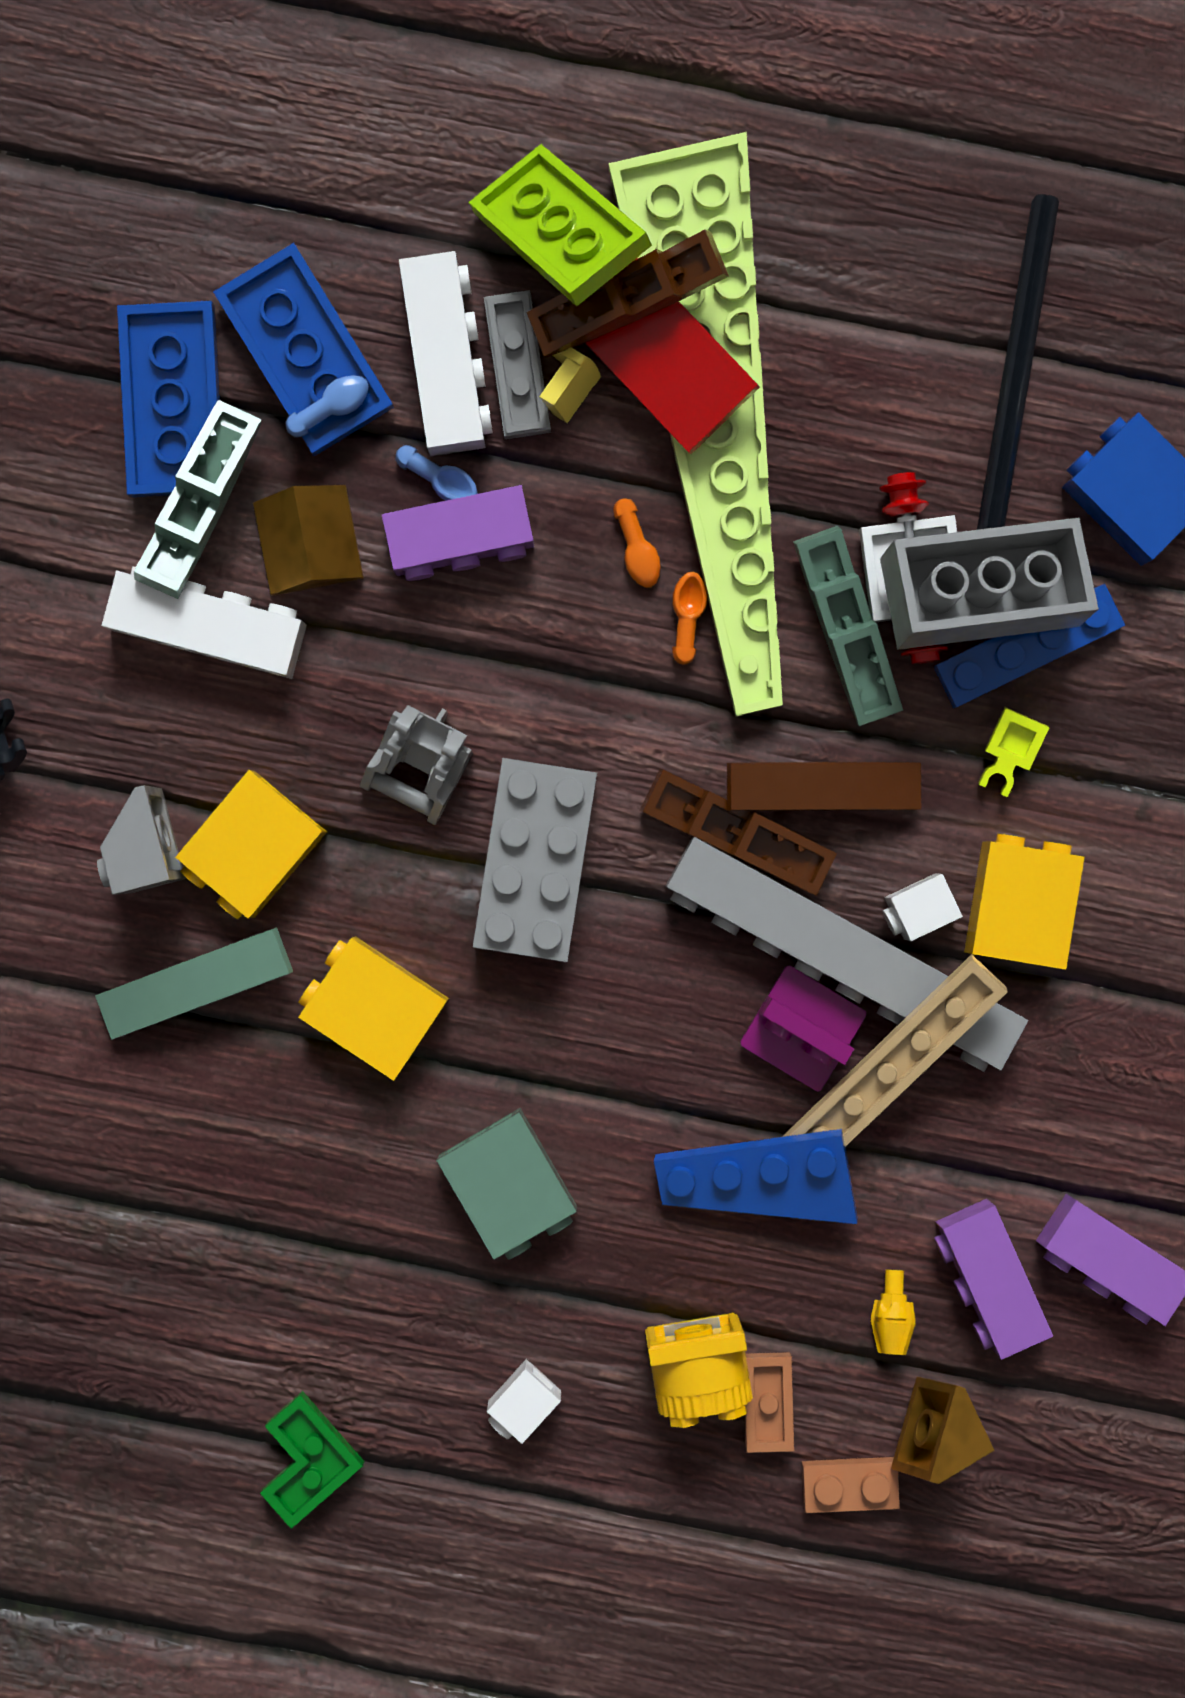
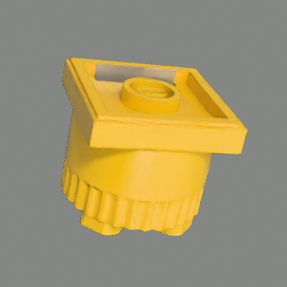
[645,1313,753,1428]

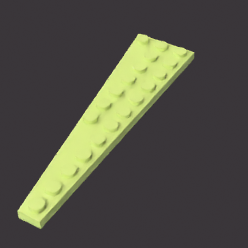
[608,132,783,717]

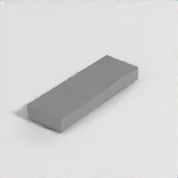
[484,290,551,439]

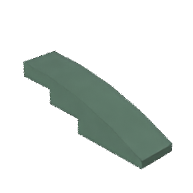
[133,400,261,599]
[793,526,903,726]
[95,928,293,1040]

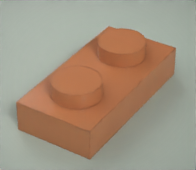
[745,1352,794,1453]
[802,1457,900,1513]

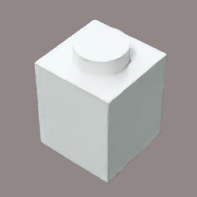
[883,873,963,941]
[487,1359,561,1444]

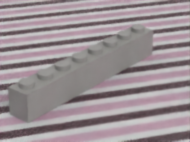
[665,837,1029,1072]

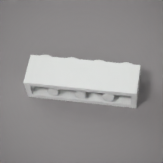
[399,251,493,456]
[101,566,307,679]

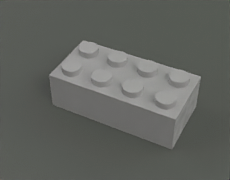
[880,518,1099,650]
[473,758,597,962]

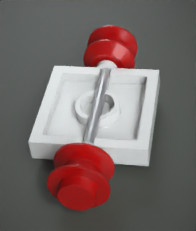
[859,472,957,664]

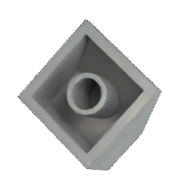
[97,785,186,895]

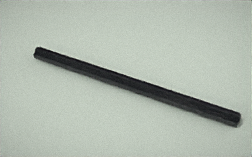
[977,194,1059,530]

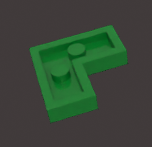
[260,1391,364,1529]

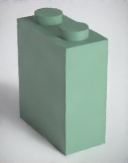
[436,1108,577,1260]

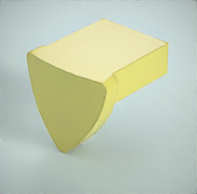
[539,347,601,423]

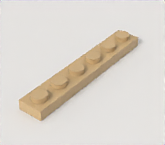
[782,954,1007,1147]

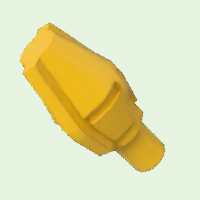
[871,1269,915,1355]

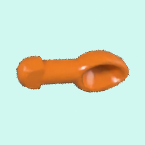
[613,498,661,588]
[672,572,708,665]

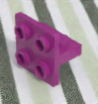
[740,965,867,1092]

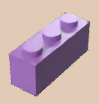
[382,485,534,581]
[1036,1194,1185,1326]
[934,1199,1053,1360]

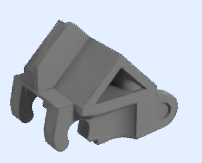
[360,705,473,825]

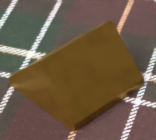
[253,485,364,596]
[891,1377,994,1484]

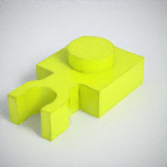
[978,707,1049,797]

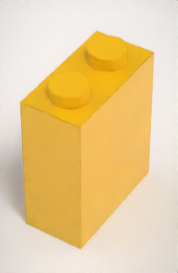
[175,770,327,919]
[964,834,1085,970]
[298,936,449,1081]

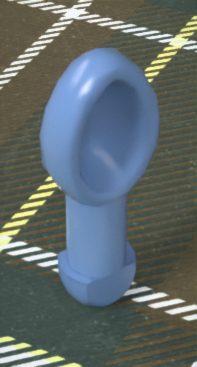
[286,375,369,437]
[395,445,478,501]

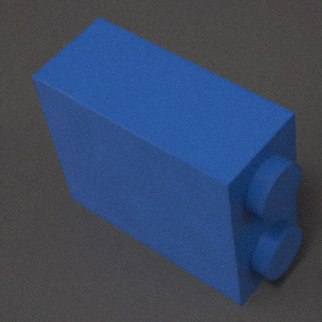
[1062,412,1185,566]

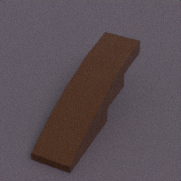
[526,229,729,357]
[727,762,922,811]
[639,769,837,896]

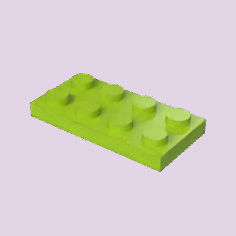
[468,144,652,306]

